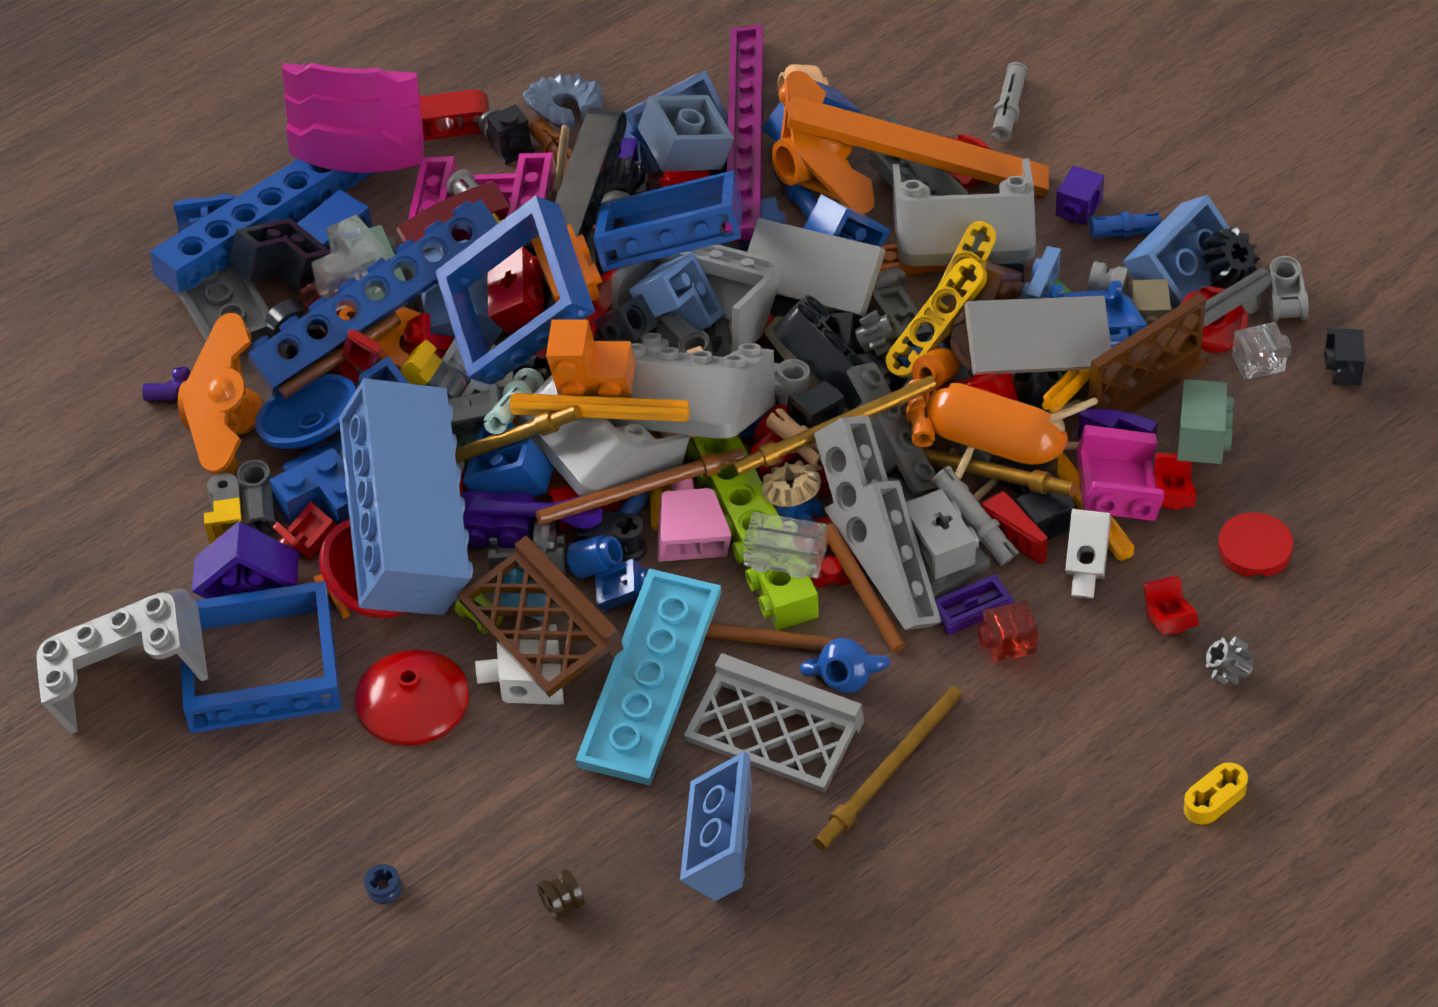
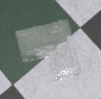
[311,214,390,311]

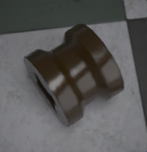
[537,869,585,919]

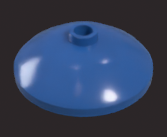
[255,374,356,450]

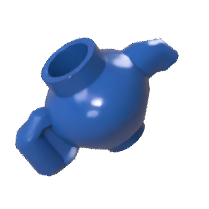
[800,637,890,695]

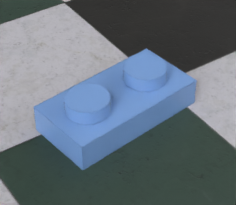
[1021,246,1061,299]

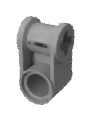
[1267,256,1309,322]

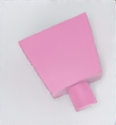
[657,478,731,562]

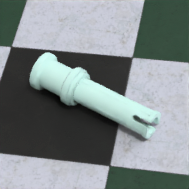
[484,368,544,435]

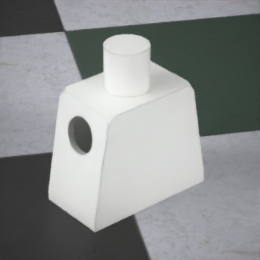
[1065,509,1111,599]
[475,624,564,705]

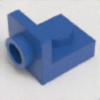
[595,559,648,611]

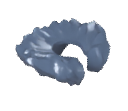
[523,74,604,133]

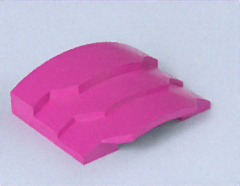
[282,63,425,173]
[408,152,556,220]

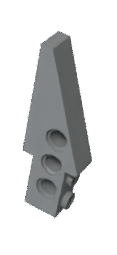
[814,416,941,630]

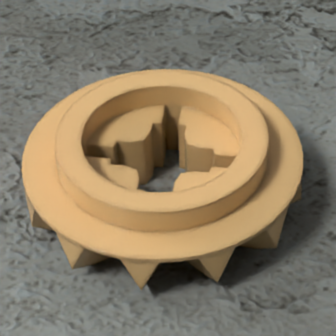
[761,460,821,507]

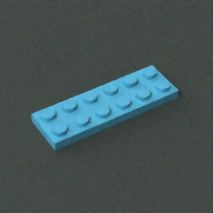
[576,568,722,786]

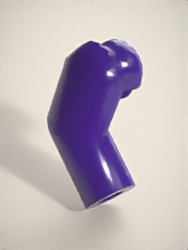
[142,366,191,401]

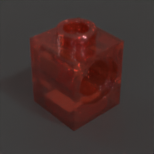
[977,601,1038,662]

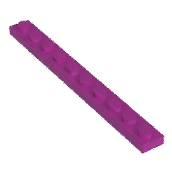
[725,24,764,241]

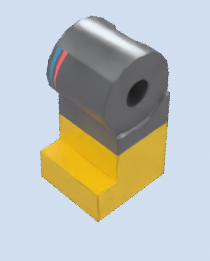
[399,340,469,399]
[204,473,243,545]

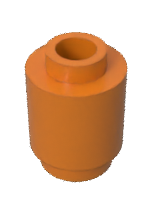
[912,347,959,388]

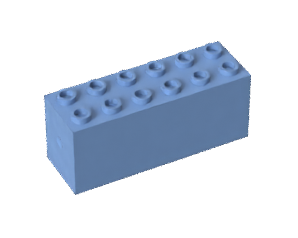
[339,378,473,616]

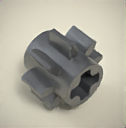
[1206,636,1254,685]

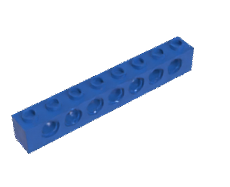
[150,159,376,296]
[247,199,499,395]

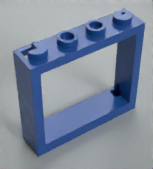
[593,170,743,272]
[435,196,595,385]
[180,581,342,733]

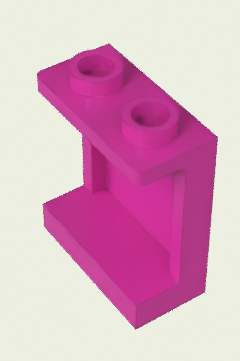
[1076,425,1164,521]

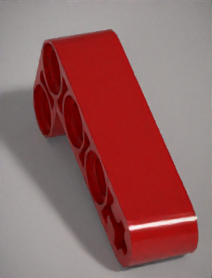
[420,90,490,141]

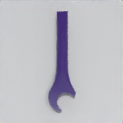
[468,496,602,529]

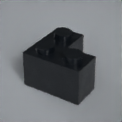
[229,218,332,293]

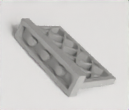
[684,653,864,793]

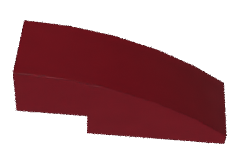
[397,181,510,252]

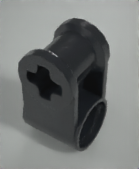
[573,508,647,562]

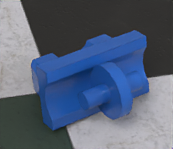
[173,193,235,233]

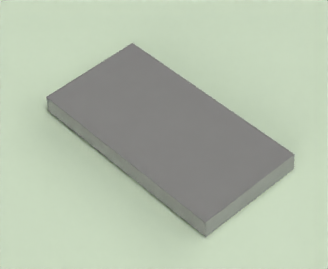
[747,218,886,317]
[964,296,1111,375]

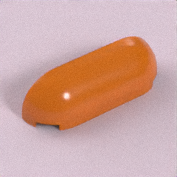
[928,383,1068,464]

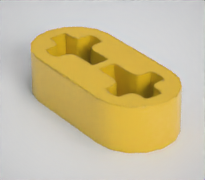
[1183,762,1248,825]

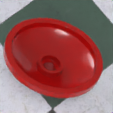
[319,519,406,618]
[354,649,469,746]

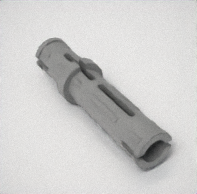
[991,62,1027,143]
[931,466,1019,567]

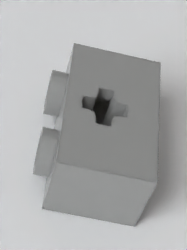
[906,489,979,579]

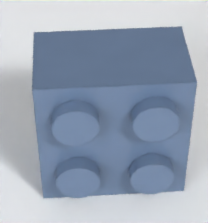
[638,95,734,172]

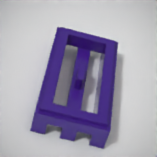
[935,574,1014,636]

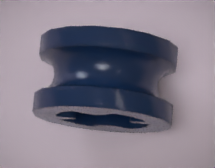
[364,864,402,904]

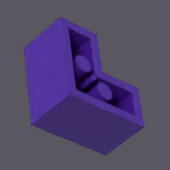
[192,521,299,599]

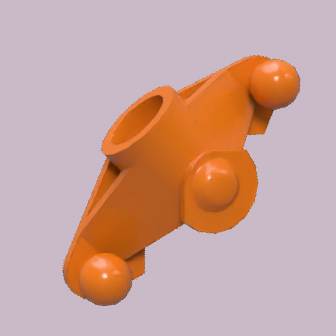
[772,71,874,215]
[178,313,264,476]

